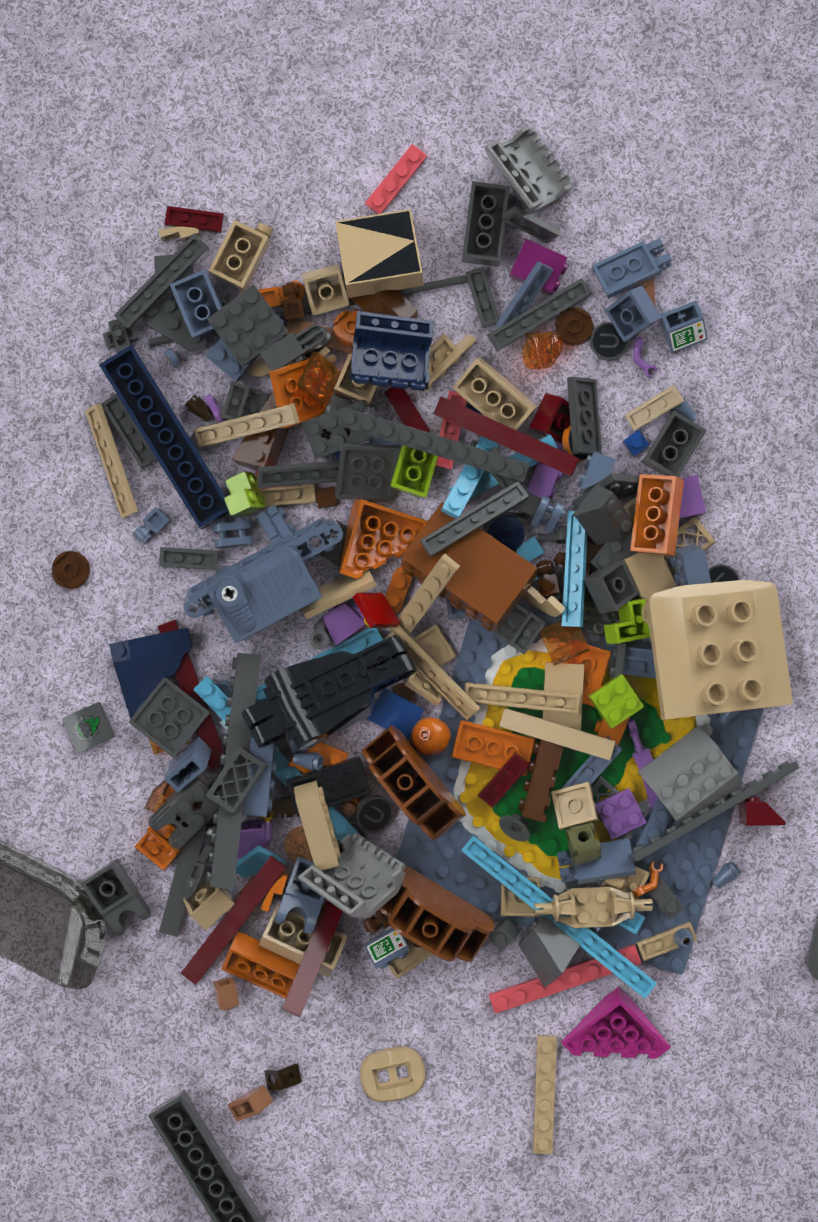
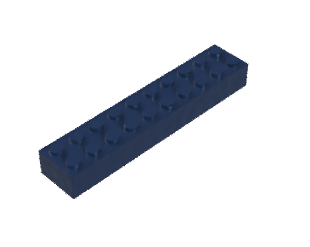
[99,345,230,530]

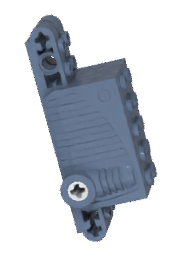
[184,517,343,643]

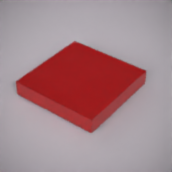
[353,593,400,628]

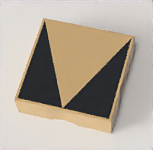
[335,209,424,298]

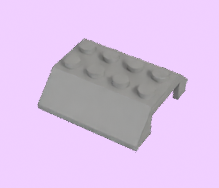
[484,126,574,214]
[638,725,743,826]
[298,833,406,917]

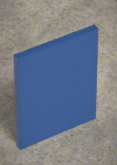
[367,688,425,739]

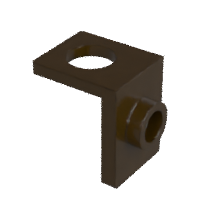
[264,1063,302,1090]

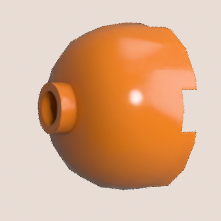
[411,717,451,756]

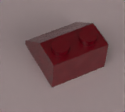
[529,393,571,444]
[739,796,786,826]

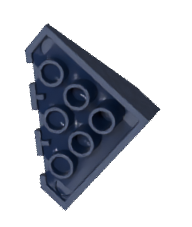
[109,628,193,719]

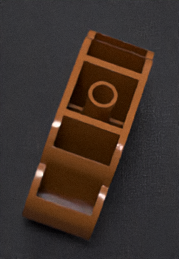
[361,725,466,841]
[379,866,494,962]

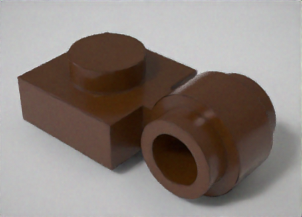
[282,282,305,320]
[536,559,561,598]
[363,910,390,935]

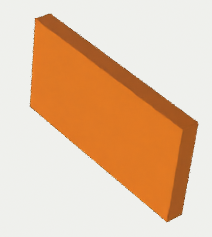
[451,720,535,776]

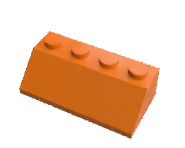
[630,474,684,557]
[221,931,300,999]

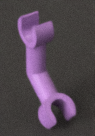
[633,337,658,378]
[204,394,226,423]

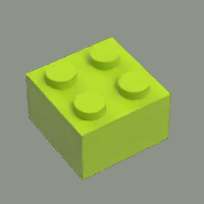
[588,674,644,729]

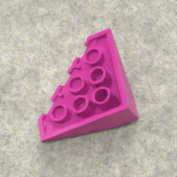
[561,987,671,1059]

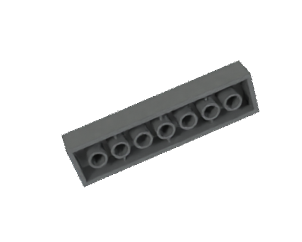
[148,1090,265,1222]

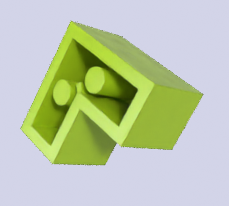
[224,471,266,516]
[604,599,651,644]

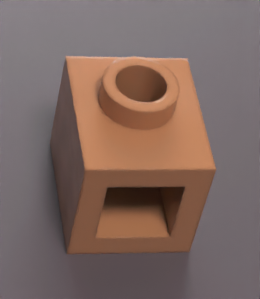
[213,977,239,1010]

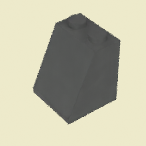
[518,916,580,987]

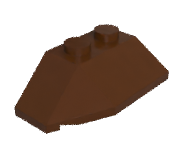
[350,290,418,319]

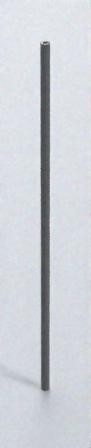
[148,275,467,346]

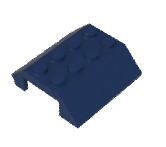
[350,311,434,391]

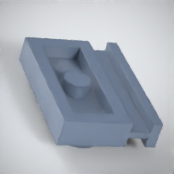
[623,647,656,679]

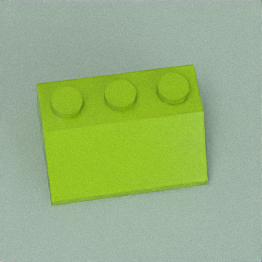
[390,445,438,498]

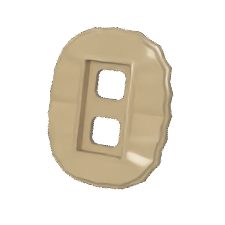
[359,1046,426,1102]

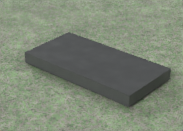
[567,377,602,455]

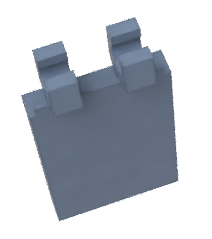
[592,238,672,299]
[557,838,636,884]

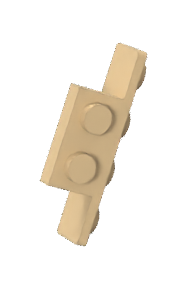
[420,334,476,393]

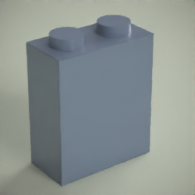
[164,737,212,792]

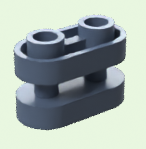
[530,496,566,534]
[212,518,253,548]

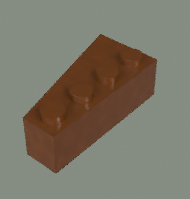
[518,739,564,823]

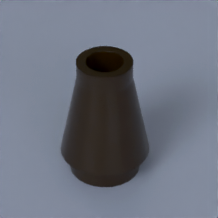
[185,394,213,422]

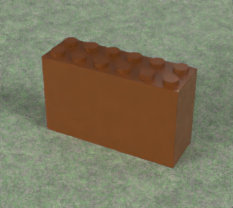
[401,503,537,633]

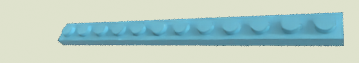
[193,676,362,842]
[461,836,657,999]

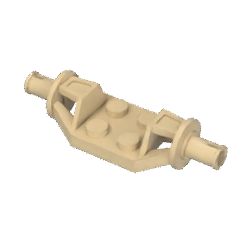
[534,887,653,928]

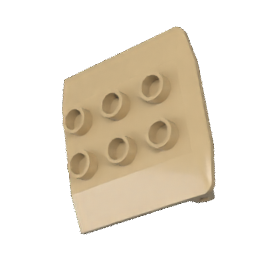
[642,580,793,720]

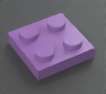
[595,787,647,839]

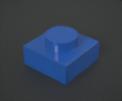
[623,430,650,456]

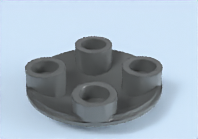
[583,598,616,635]

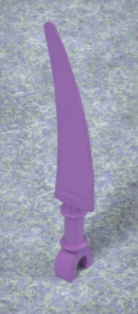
[626,719,657,811]

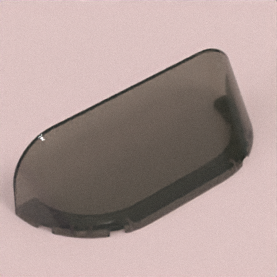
[0,840,106,989]

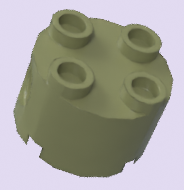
[565,822,602,866]

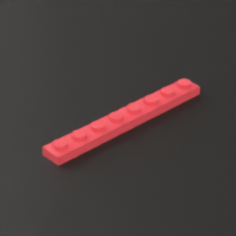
[489,944,642,1014]

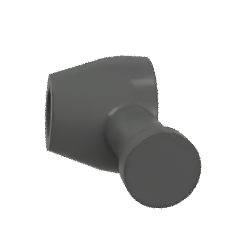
[537,525,567,544]

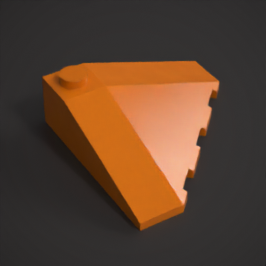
[339,499,427,579]

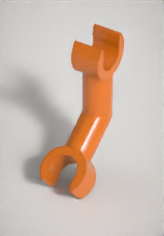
[632,861,663,898]

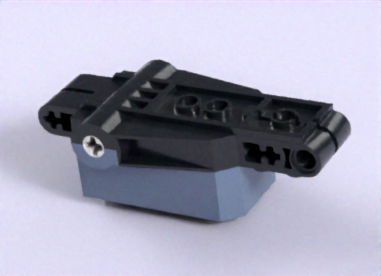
[242,636,417,754]

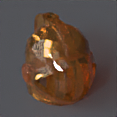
[522,331,563,369]

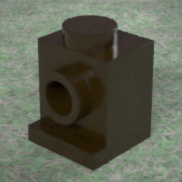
[273,797,296,818]

